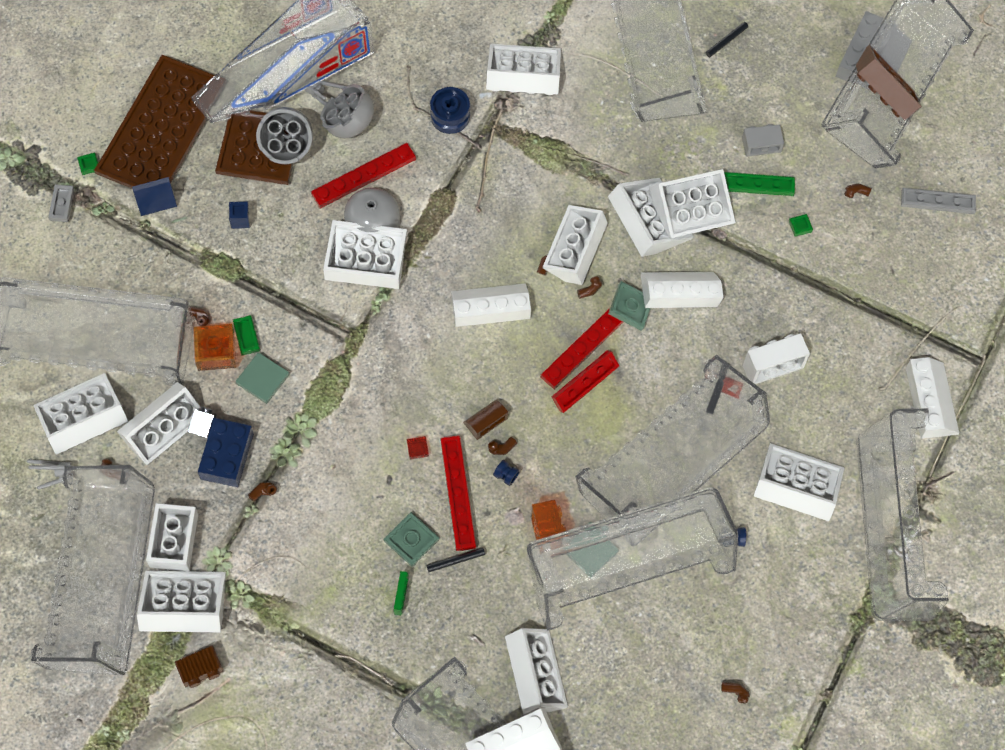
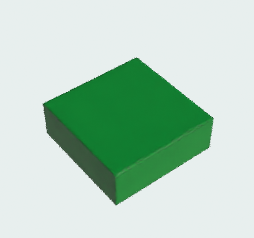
[77,152,98,176]
[789,214,813,237]

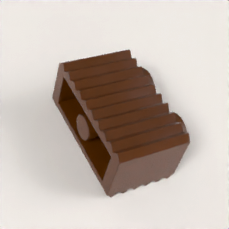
[175,645,223,688]

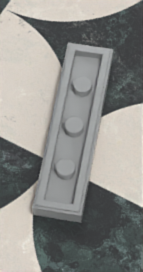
[901,188,976,214]

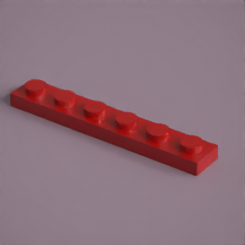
[311,143,416,209]
[540,308,624,390]
[440,436,476,551]

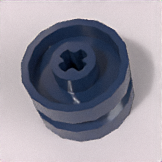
[430,87,470,134]

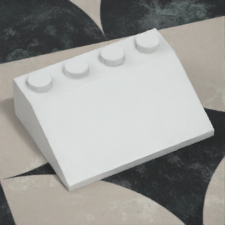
[486,44,561,95]
[649,169,736,239]
[608,178,693,257]
[323,220,407,289]
[33,373,128,454]
[754,443,844,521]
[137,571,226,633]
[465,709,562,750]

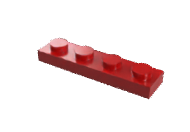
[551,350,619,413]

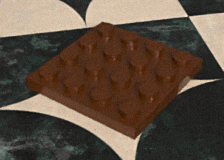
[215,107,293,185]

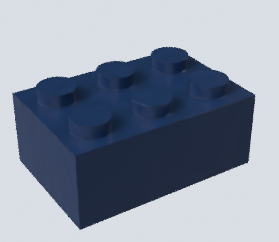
[198,418,254,488]

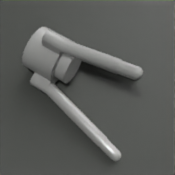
[305,78,346,106]
[27,459,72,490]

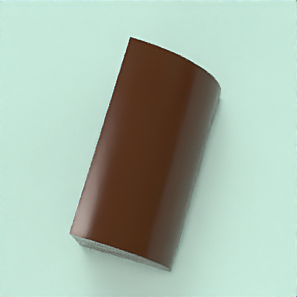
[463,400,508,440]

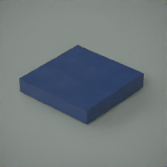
[132,177,177,216]

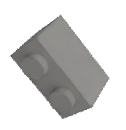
[742,124,784,157]

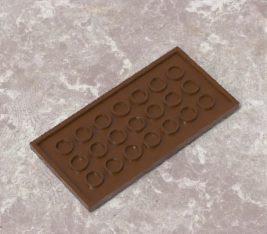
[94,55,227,189]

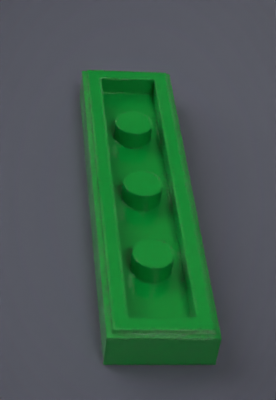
[724,172,795,196]

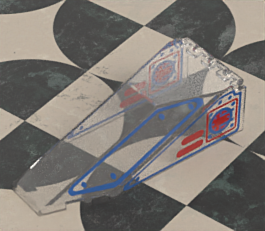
[191,0,374,123]

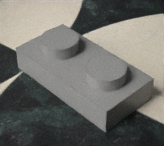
[48,185,74,222]

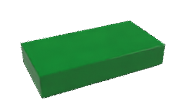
[233,315,260,356]
[393,571,409,616]

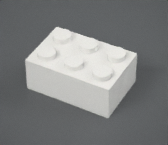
[743,333,810,386]
[146,503,198,571]

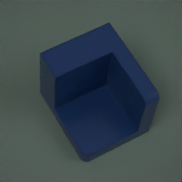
[229,201,250,229]

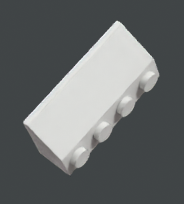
[543,205,608,285]
[640,272,724,308]
[451,283,531,327]
[906,357,959,439]
[117,382,201,465]
[505,628,568,715]

